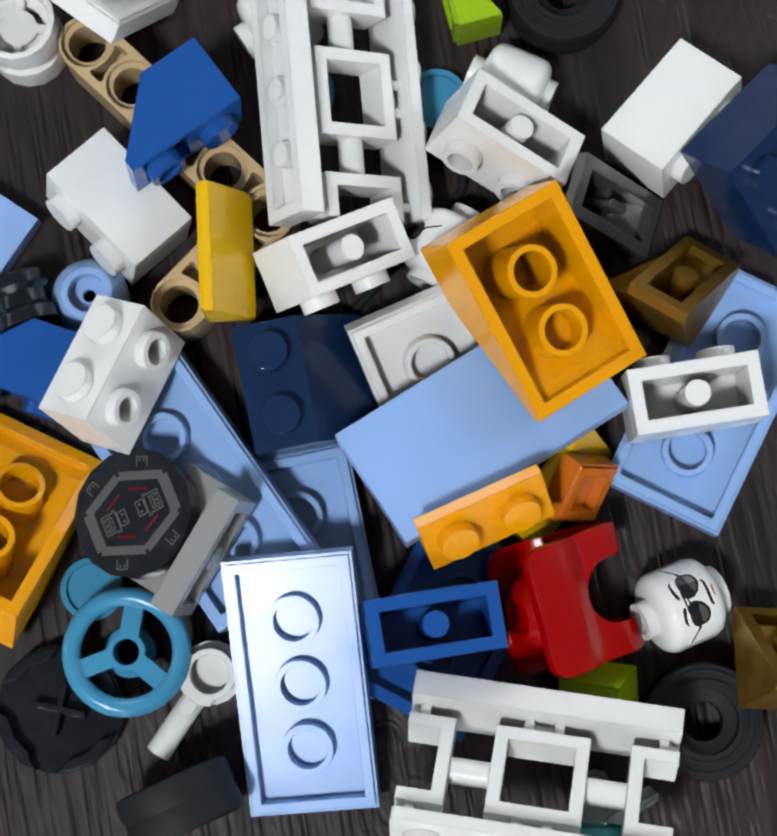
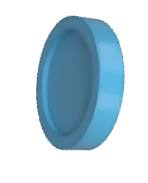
[420,69,463,131]
[60,558,126,621]

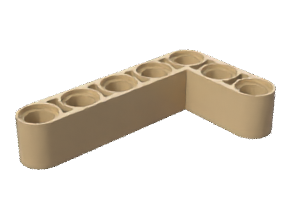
[58,18,300,342]

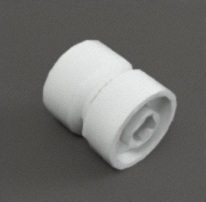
[0,0,66,87]

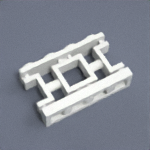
[250,0,433,230]
[389,670,685,836]

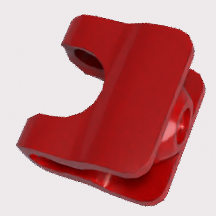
[486,521,644,678]

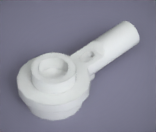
[147,640,236,760]

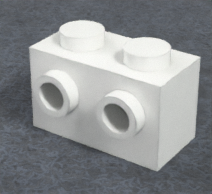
[601,38,742,199]
[424,68,585,201]
[46,127,192,286]
[252,197,416,316]
[38,294,186,455]
[617,345,770,444]

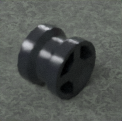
[0,267,60,334]

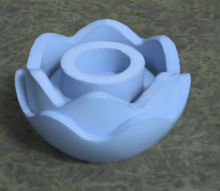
[51,259,131,332]

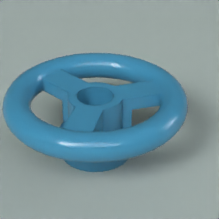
[62,587,192,718]

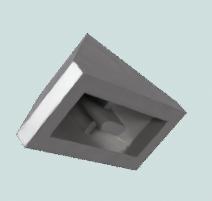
[564,152,663,259]

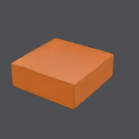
[547,453,618,521]

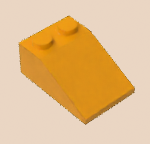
[420,180,647,422]
[0,413,102,648]

